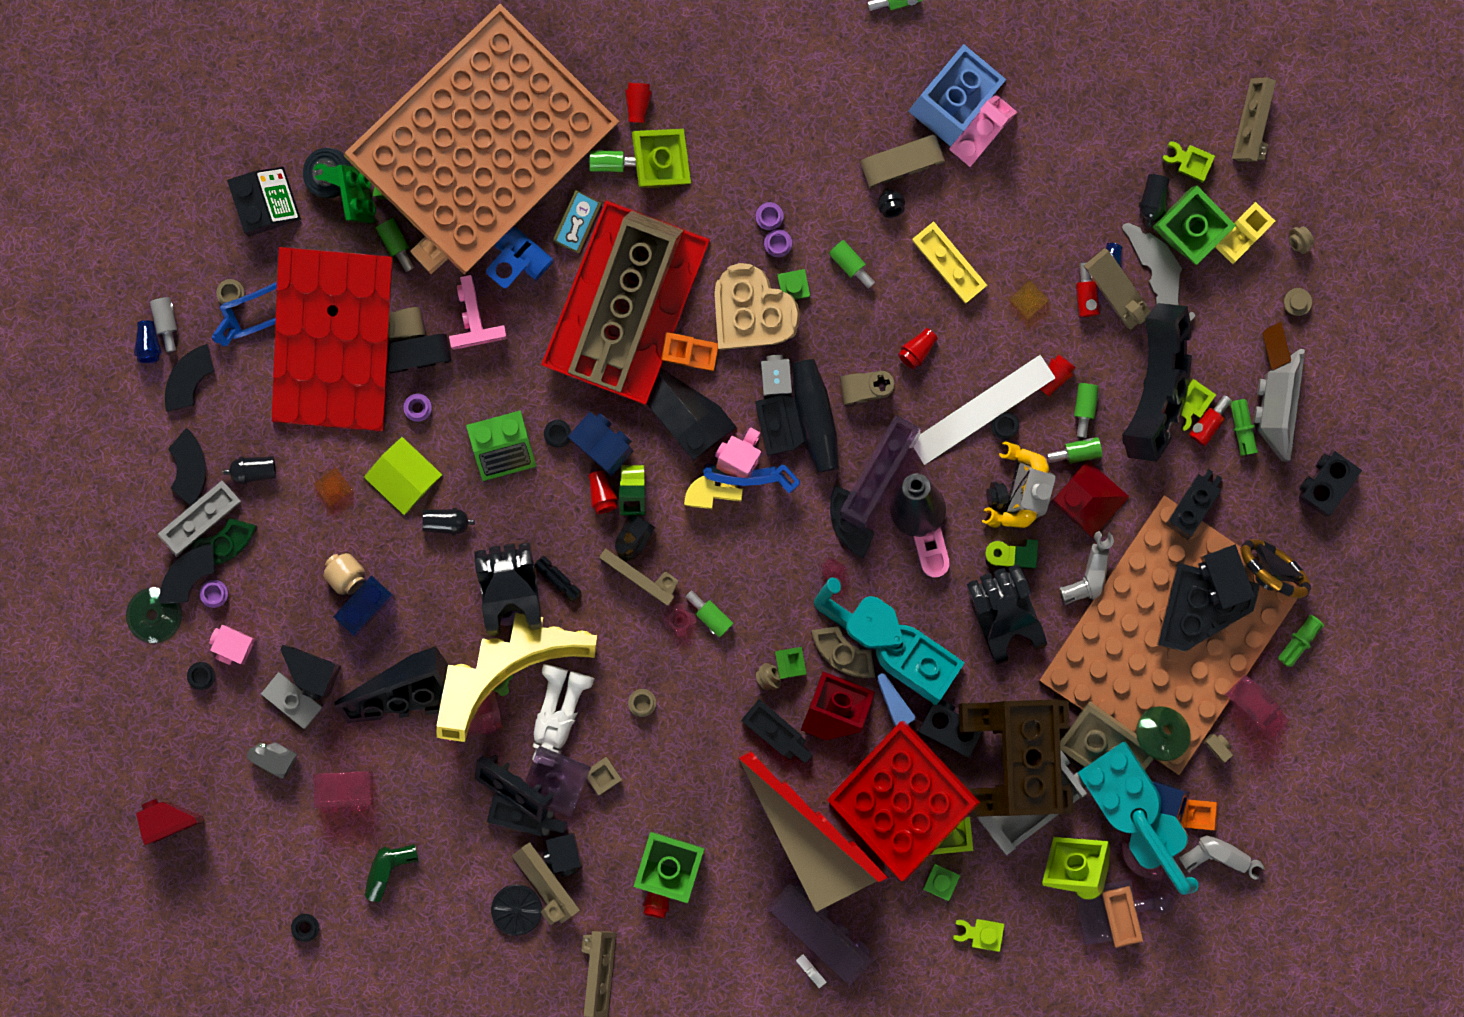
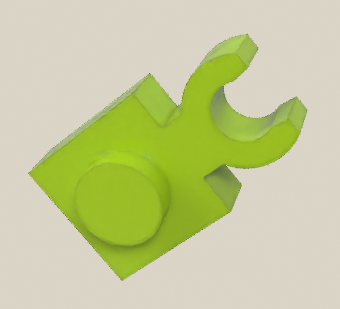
[1162,142,1215,183]
[1181,379,1216,431]
[953,919,1004,952]

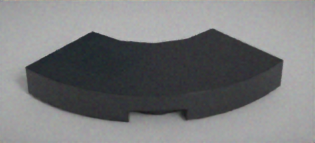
[165,344,215,412]
[168,428,206,506]
[830,485,875,559]
[159,545,215,604]

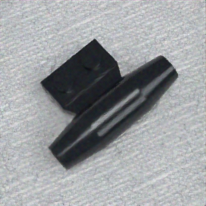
[755,359,839,473]

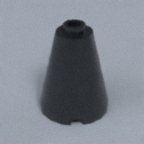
[890,474,946,537]

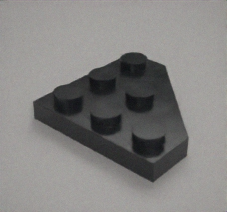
[1157,563,1260,652]

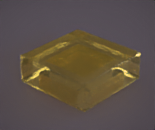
[1009,280,1049,320]

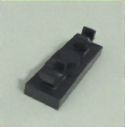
[474,755,554,823]

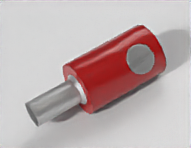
[1076,263,1100,317]
[1188,395,1232,447]

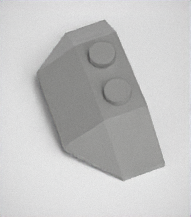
[1253,349,1305,462]

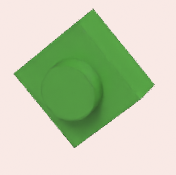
[777,269,810,300]
[775,647,807,679]
[923,864,960,901]

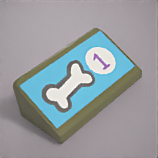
[553,190,602,254]

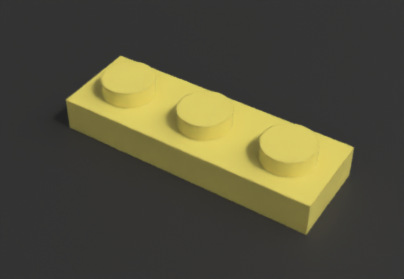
[912,221,987,304]

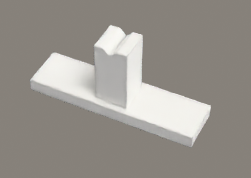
[796,954,826,988]

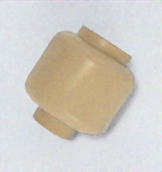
[323,553,365,595]

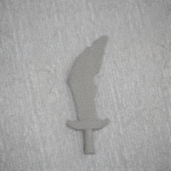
[1122,223,1195,326]

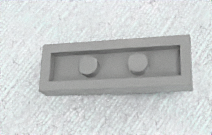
[158,481,241,557]

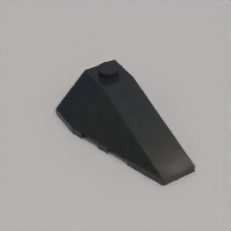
[646,368,736,462]
[334,646,448,723]

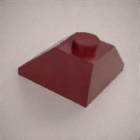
[1051,460,1130,538]
[801,671,875,741]
[136,799,205,845]

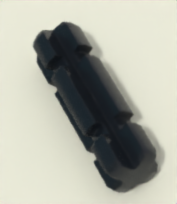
[534,556,581,602]

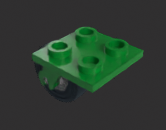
[303,148,376,224]

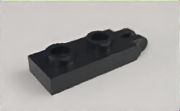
[1165,468,1222,540]

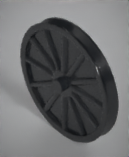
[491,884,542,935]

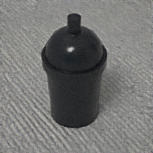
[1138,174,1170,228]
[223,456,276,484]
[422,508,475,536]

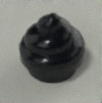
[877,188,905,218]

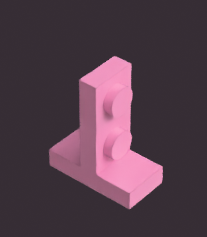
[949,94,1017,167]
[449,275,508,350]

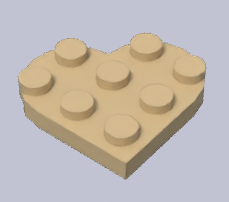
[715,263,800,350]

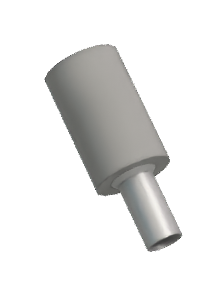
[150,297,177,352]

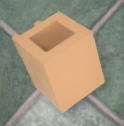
[410,237,448,274]

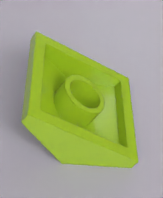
[632,129,691,188]
[364,437,442,515]

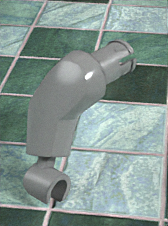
[1059,531,1114,605]
[1179,836,1265,880]

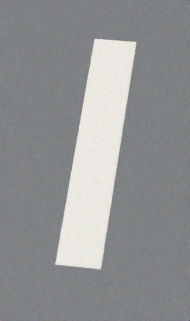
[910,355,1055,465]

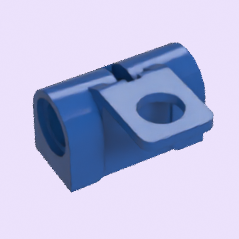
[486,225,554,289]

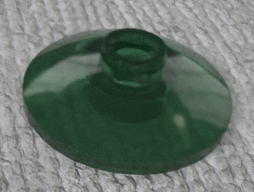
[126,587,182,643]
[1136,706,1191,761]

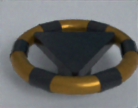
[1240,539,1311,598]

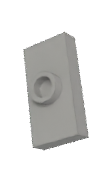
[261,672,323,729]

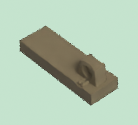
[1232,77,1276,162]
[1084,248,1151,330]
[599,548,679,607]
[512,842,580,925]
[581,931,616,1017]

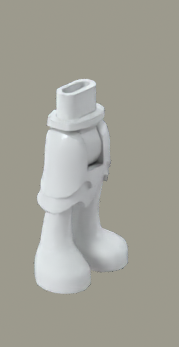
[532,664,595,766]

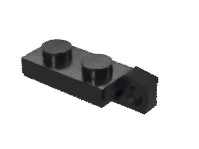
[741,699,813,764]
[487,795,567,836]

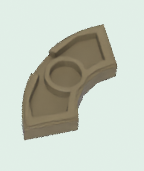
[811,626,875,678]

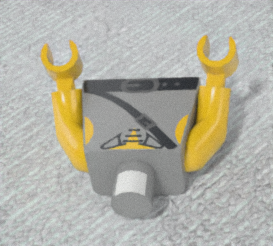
[982,442,1055,528]

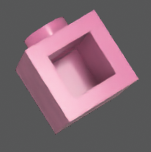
[209,625,256,665]

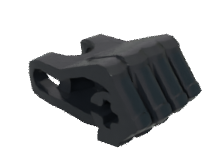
[474,543,542,637]
[966,564,1047,665]

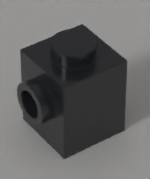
[543,833,582,877]

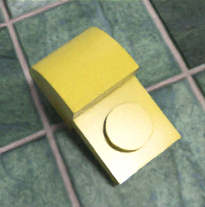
[1215,202,1275,264]
[684,476,743,509]

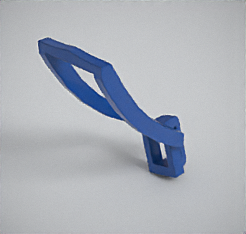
[211,282,277,347]
[703,463,800,493]

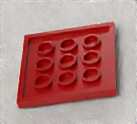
[827,721,980,882]

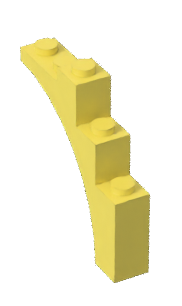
[437,613,597,742]

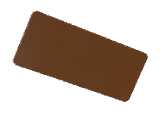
[1262,322,1291,370]

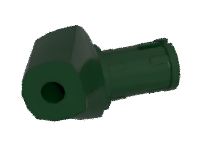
[365,844,418,902]

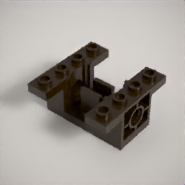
[958,699,1073,817]

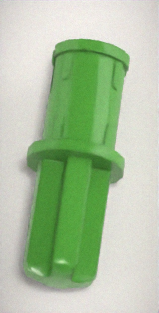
[1231,399,1258,456]
[1278,615,1324,667]

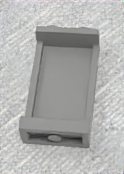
[977,750,1087,855]

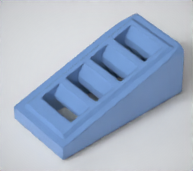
[877,673,915,727]

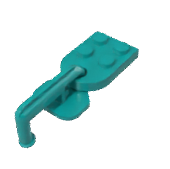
[814,577,965,705]
[1077,741,1199,895]

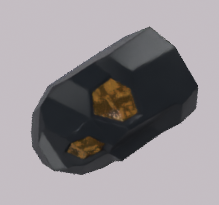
[615,515,655,561]

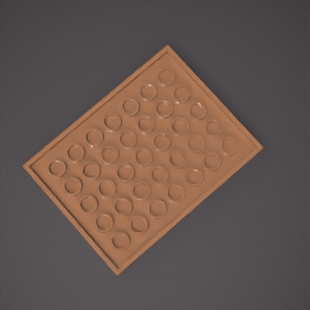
[343,4,619,275]
[1039,496,1299,775]

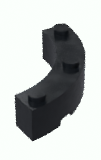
[1122,303,1192,462]

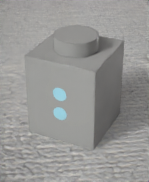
[761,355,792,397]

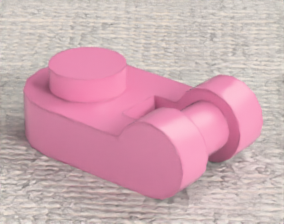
[913,528,949,578]

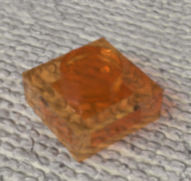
[314,468,353,507]

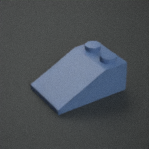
[908,44,1006,147]

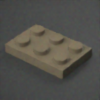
[1060,701,1159,770]

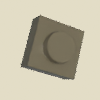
[1203,734,1233,763]
[583,757,622,796]

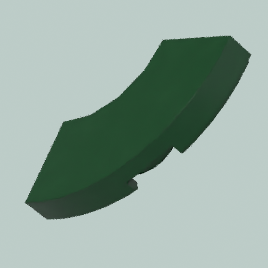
[192,518,257,565]

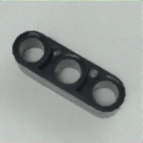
[387,334,452,374]

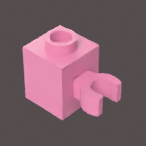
[715,427,761,478]

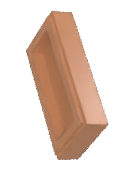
[1102,886,1143,948]

